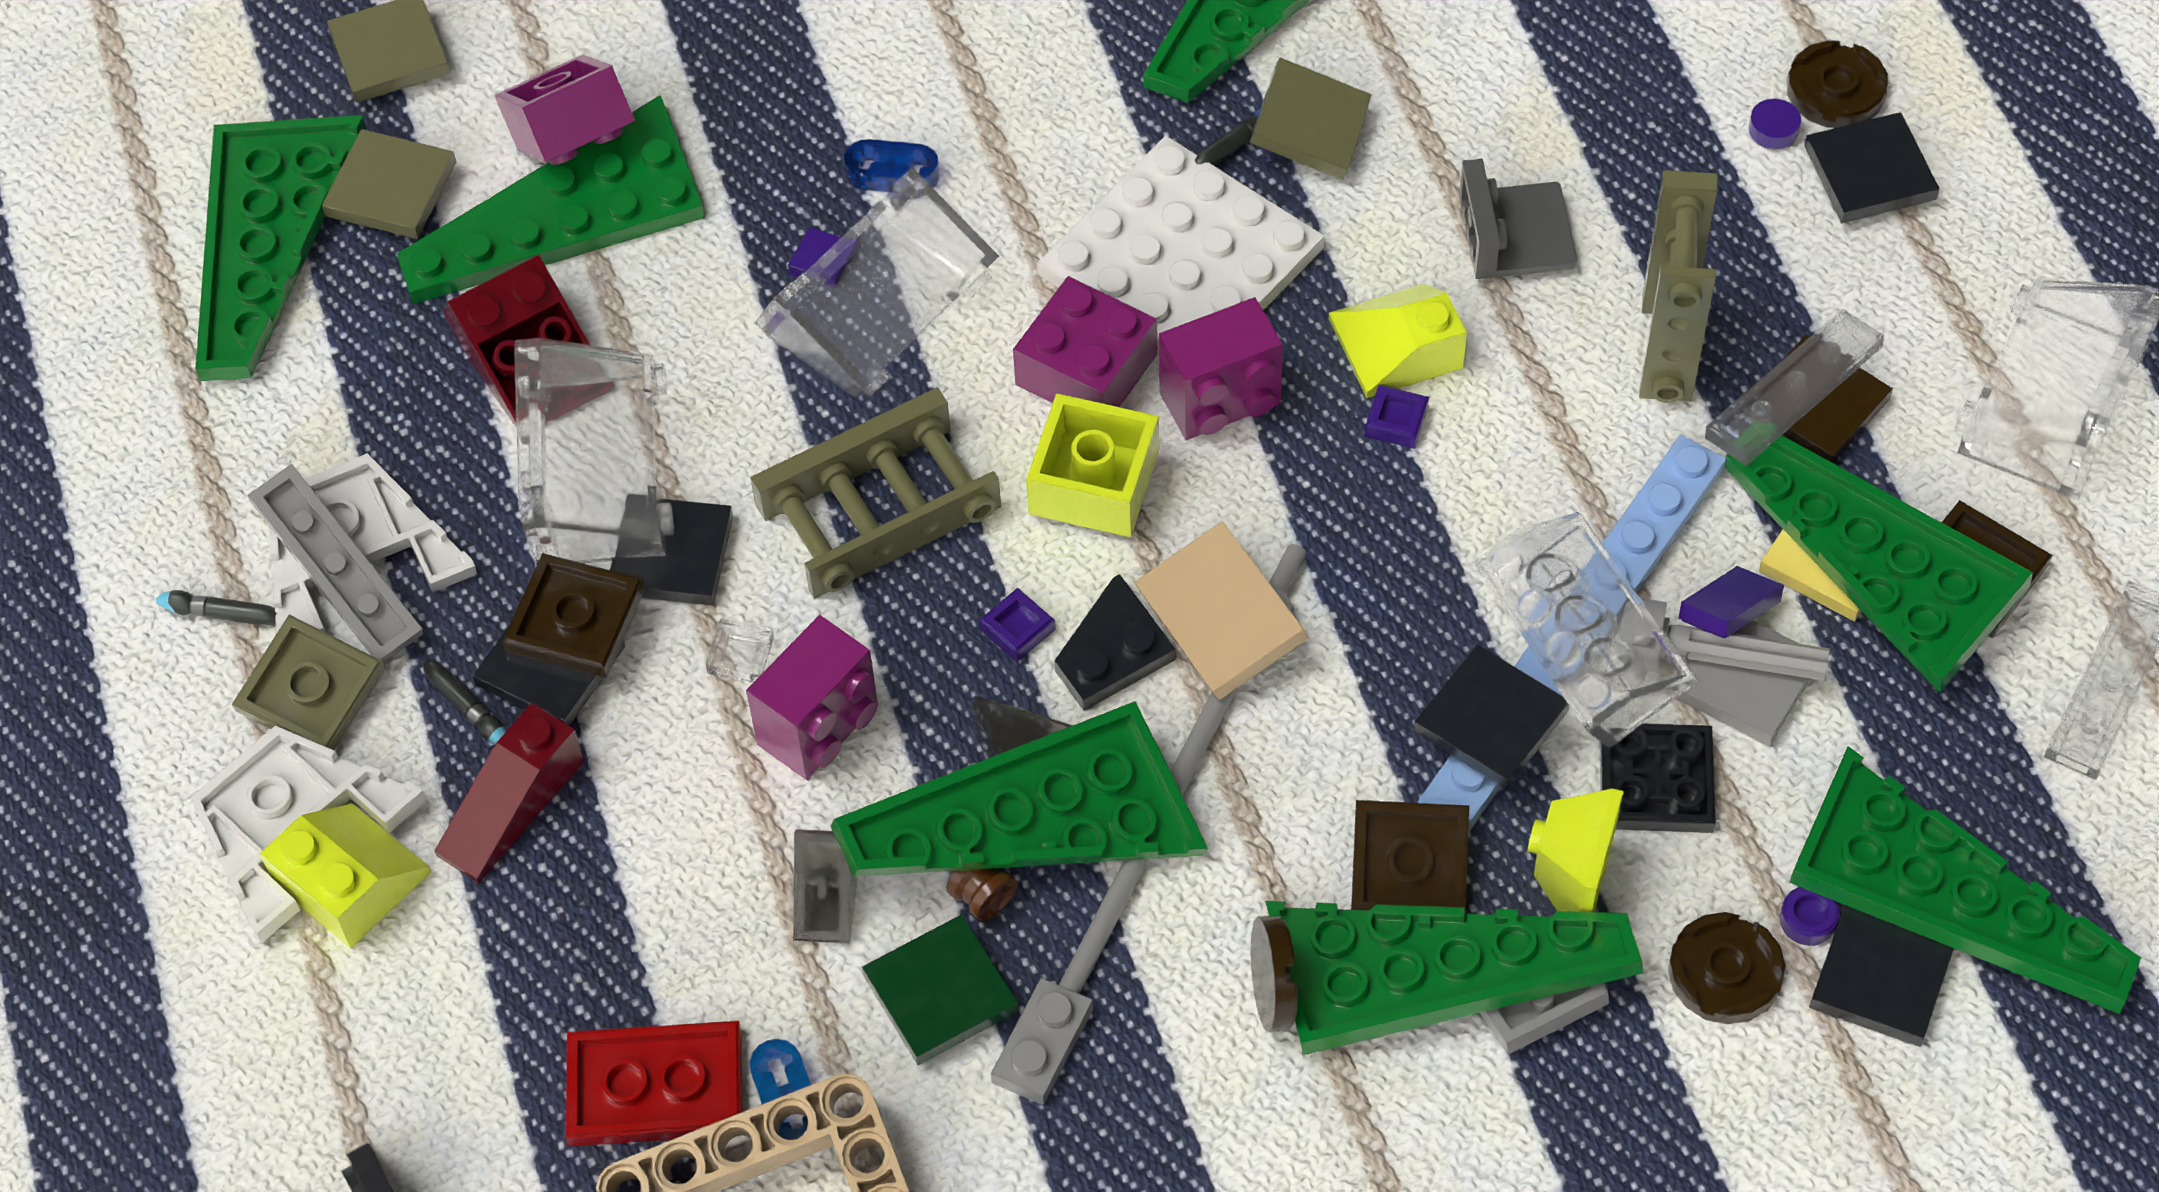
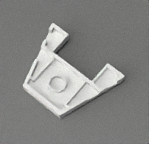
[269,453,477,635]
[190,726,427,944]

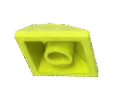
[1328,283,1467,398]
[1527,788,1623,912]

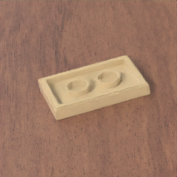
[1134,521,1309,701]

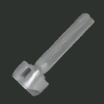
[1615,598,1830,681]

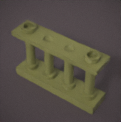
[1639,170,1718,403]
[750,387,1001,599]

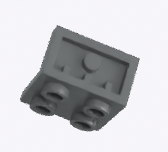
[1459,158,1577,279]

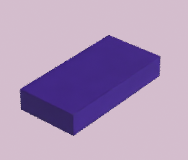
[1678,566,1784,639]

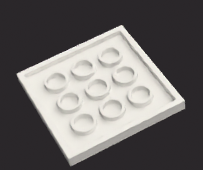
[1037,136,1324,354]

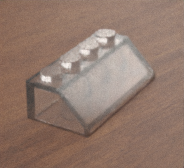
[1472,512,1699,748]

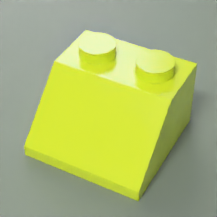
[259,804,431,949]

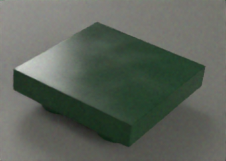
[862,914,1019,1065]

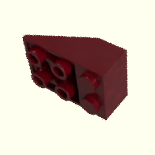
[443,254,615,439]

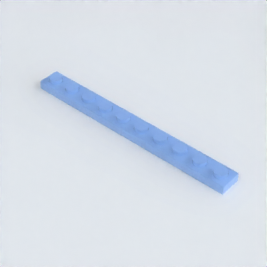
[1417,434,1725,832]

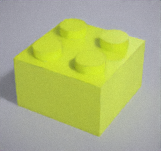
[1026,393,1159,537]

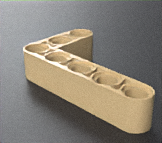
[596,1073,911,1192]

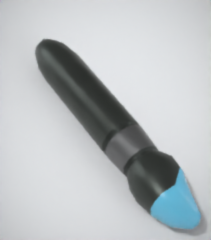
[156,590,277,625]
[423,659,507,744]

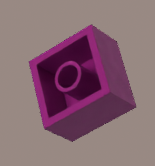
[494,54,635,165]
[1013,276,1158,407]
[1159,297,1283,440]
[746,614,878,781]

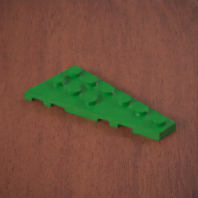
[1143,0,1310,103]
[397,95,705,304]
[195,115,366,381]
[1725,422,2033,693]
[830,701,1208,877]
[1789,746,2141,1014]
[1265,901,1643,1055]

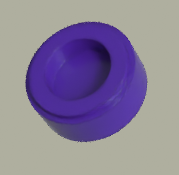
[1748,99,1801,149]
[1779,887,1840,946]

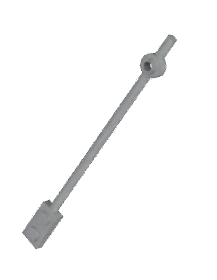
[991,544,1307,1106]

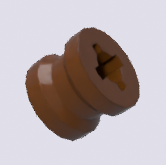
[946,868,1018,923]

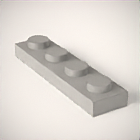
[248,464,423,663]

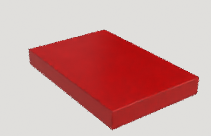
[566,1020,743,1147]

